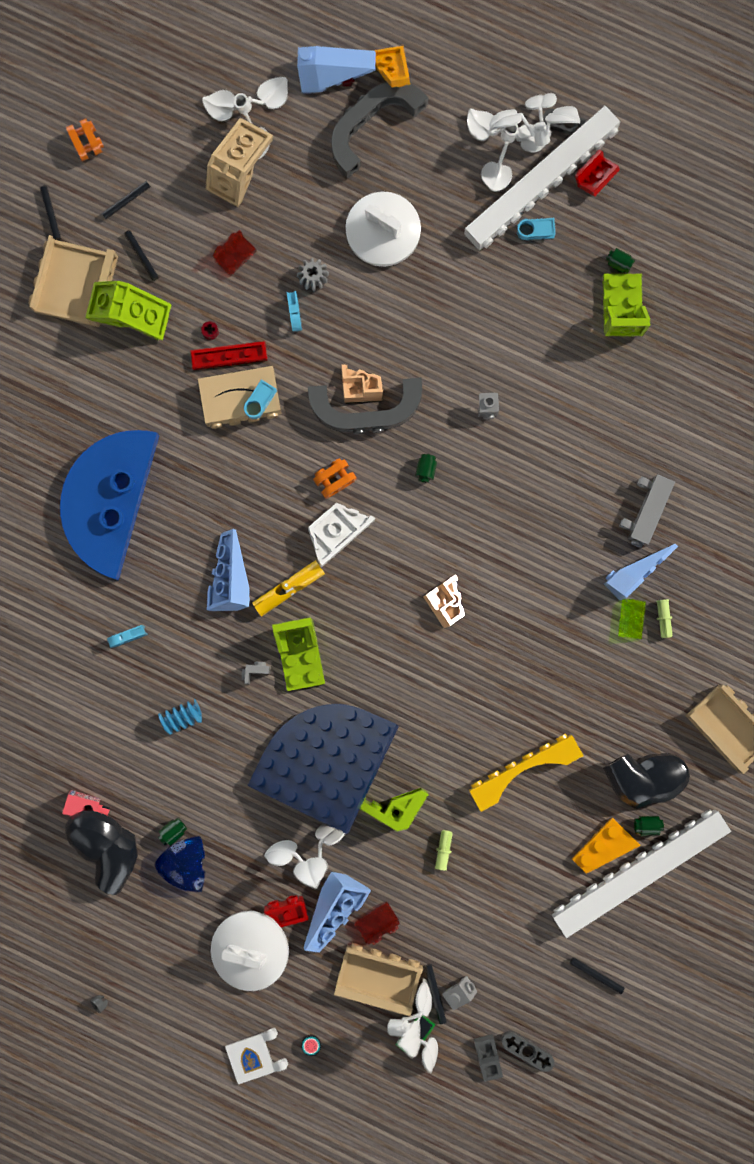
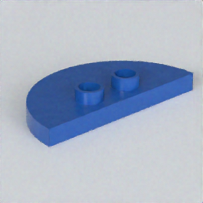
[60,430,160,581]

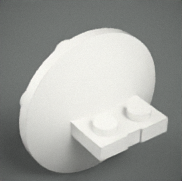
[346,192,421,266]
[211,911,289,991]

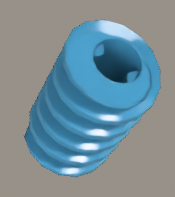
[158,699,202,735]

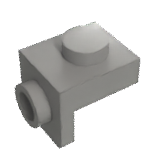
[478,393,499,420]
[242,662,271,684]
[442,976,477,1010]

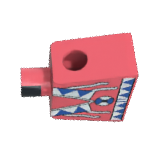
[62,790,110,816]

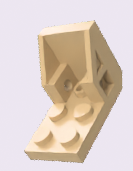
[206,118,273,207]

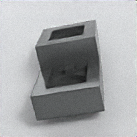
[474,1034,503,1082]

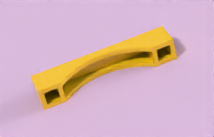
[469,733,584,812]

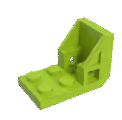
[603,274,650,336]
[85,281,172,340]
[272,617,325,691]
[360,788,429,831]

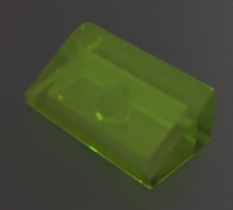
[618,599,646,640]

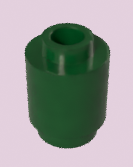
[606,248,635,273]
[415,454,437,483]
[634,816,664,836]
[158,818,187,846]

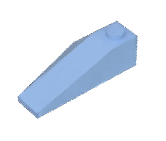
[297,46,376,94]
[207,529,250,611]
[604,544,678,601]
[303,872,371,952]

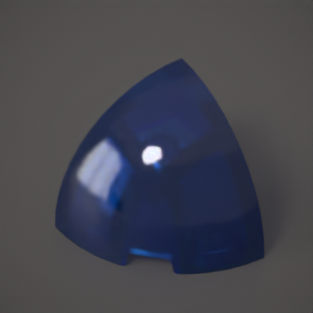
[154,836,205,892]

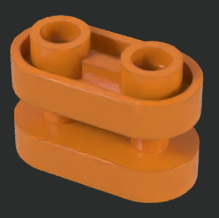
[66,118,104,162]
[313,458,357,499]

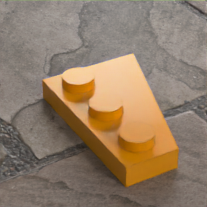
[374,46,410,87]
[572,817,641,874]

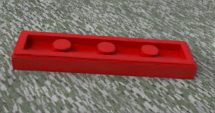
[190,341,268,370]

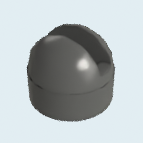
[90,995,108,1013]

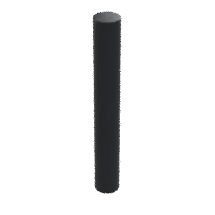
[101,181,151,220]
[40,186,61,241]
[124,230,159,281]
[570,957,625,994]
[424,964,447,1025]

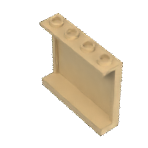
[29,235,118,328]

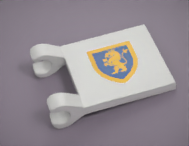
[225,1028,288,1085]

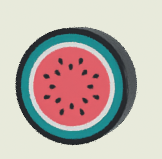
[301,1034,321,1056]

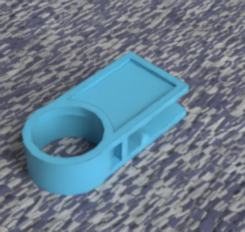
[517,218,555,240]
[287,291,302,332]
[244,379,277,419]
[107,625,148,648]

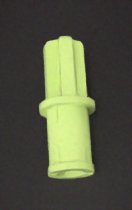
[656,599,672,638]
[435,830,453,870]

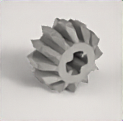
[297,258,329,291]

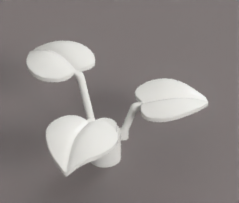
[202,77,288,159]
[489,93,580,146]
[467,109,552,192]
[264,823,345,889]
[388,978,438,1073]

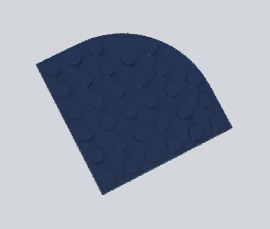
[247,704,399,835]

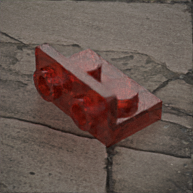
[213,230,257,277]
[354,901,400,945]

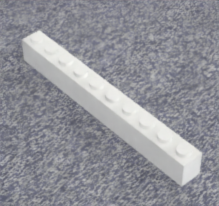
[464,106,620,251]
[551,809,731,938]

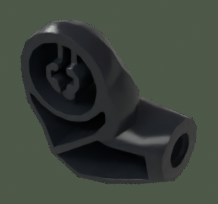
[603,753,690,809]
[65,811,138,895]

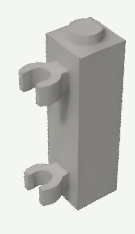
[619,474,675,548]

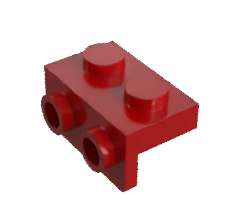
[575,150,620,197]
[264,895,309,928]

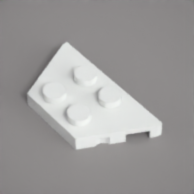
[308,503,375,568]

